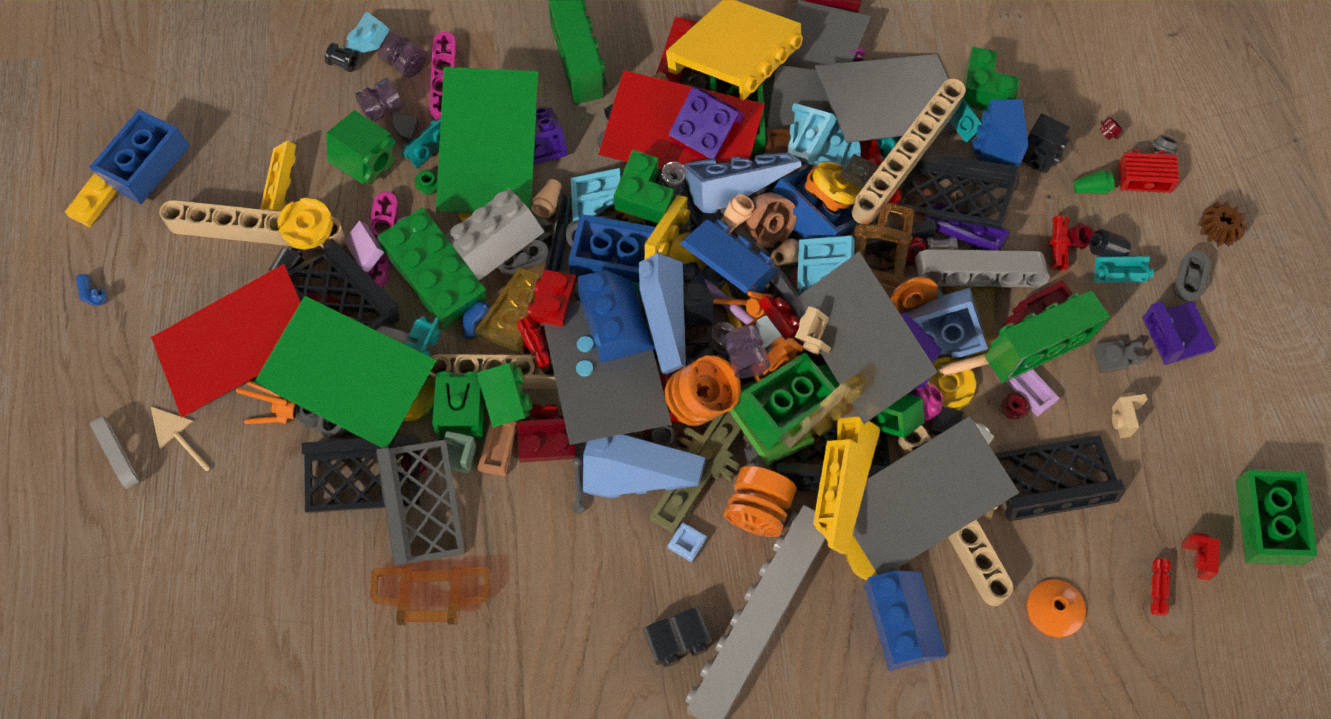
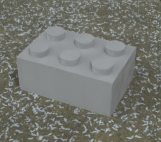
[445,188,544,280]

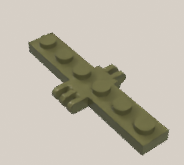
[649,381,744,534]

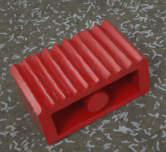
[1118,149,1180,193]

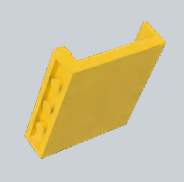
[666,0,803,101]

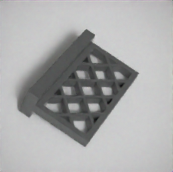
[376,440,465,567]

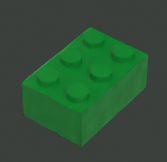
[734,353,841,451]
[1235,470,1318,565]

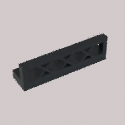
[853,219,939,274]

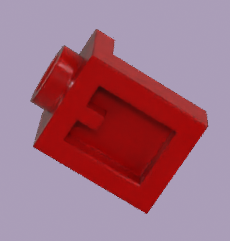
[1182,533,1220,581]

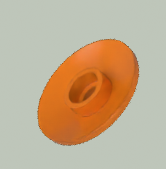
[889,277,939,314]
[1026,579,1086,638]

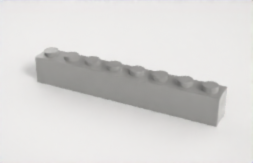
[685,505,826,719]

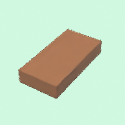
[477,419,517,476]

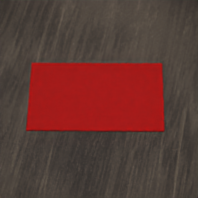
[598,70,765,176]
[151,264,301,418]

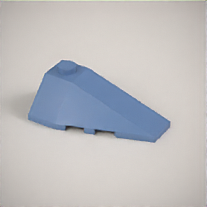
[682,153,801,213]
[639,253,686,374]
[906,288,988,357]
[583,434,706,498]

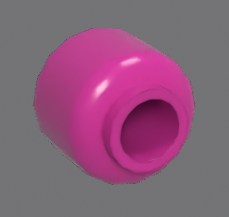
[908,384,943,423]

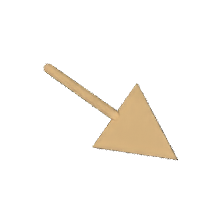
[151,407,210,471]

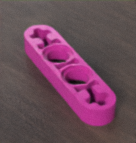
[429,32,457,121]
[365,192,399,288]

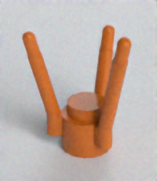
[713,291,772,333]
[236,380,298,424]

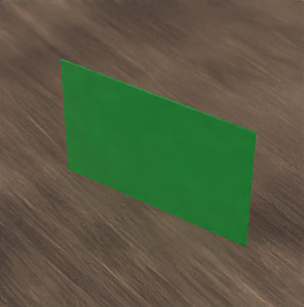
[436,67,538,213]
[254,296,437,448]

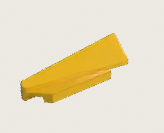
[813,416,880,554]

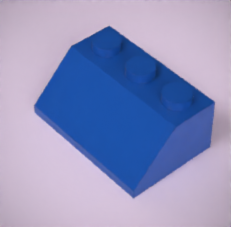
[972,99,1028,168]
[89,109,190,205]
[771,168,860,239]
[569,214,656,283]
[681,219,778,293]
[578,270,655,363]
[864,570,947,671]

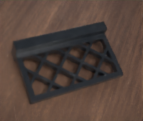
[897,152,1019,230]
[288,238,400,330]
[775,427,890,491]
[302,435,421,513]
[994,435,1125,522]

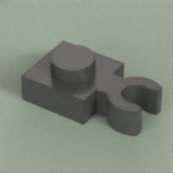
[1093,340,1147,373]

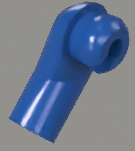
[76,274,107,306]
[463,302,492,339]

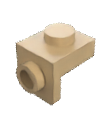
[795,306,831,354]
[1112,392,1148,438]

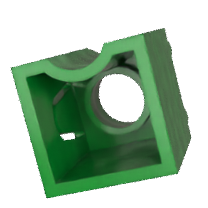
[326,110,395,185]
[432,371,485,440]

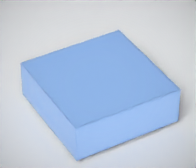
[668,522,707,563]

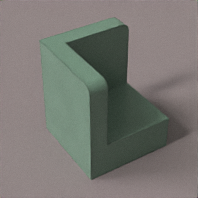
[442,432,477,474]

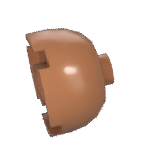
[743,192,797,248]

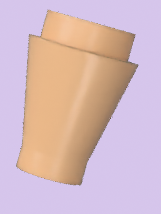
[531,179,562,219]
[721,194,754,233]
[771,239,799,266]

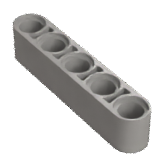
[915,250,1050,287]

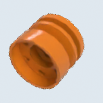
[665,355,741,426]
[724,466,797,537]

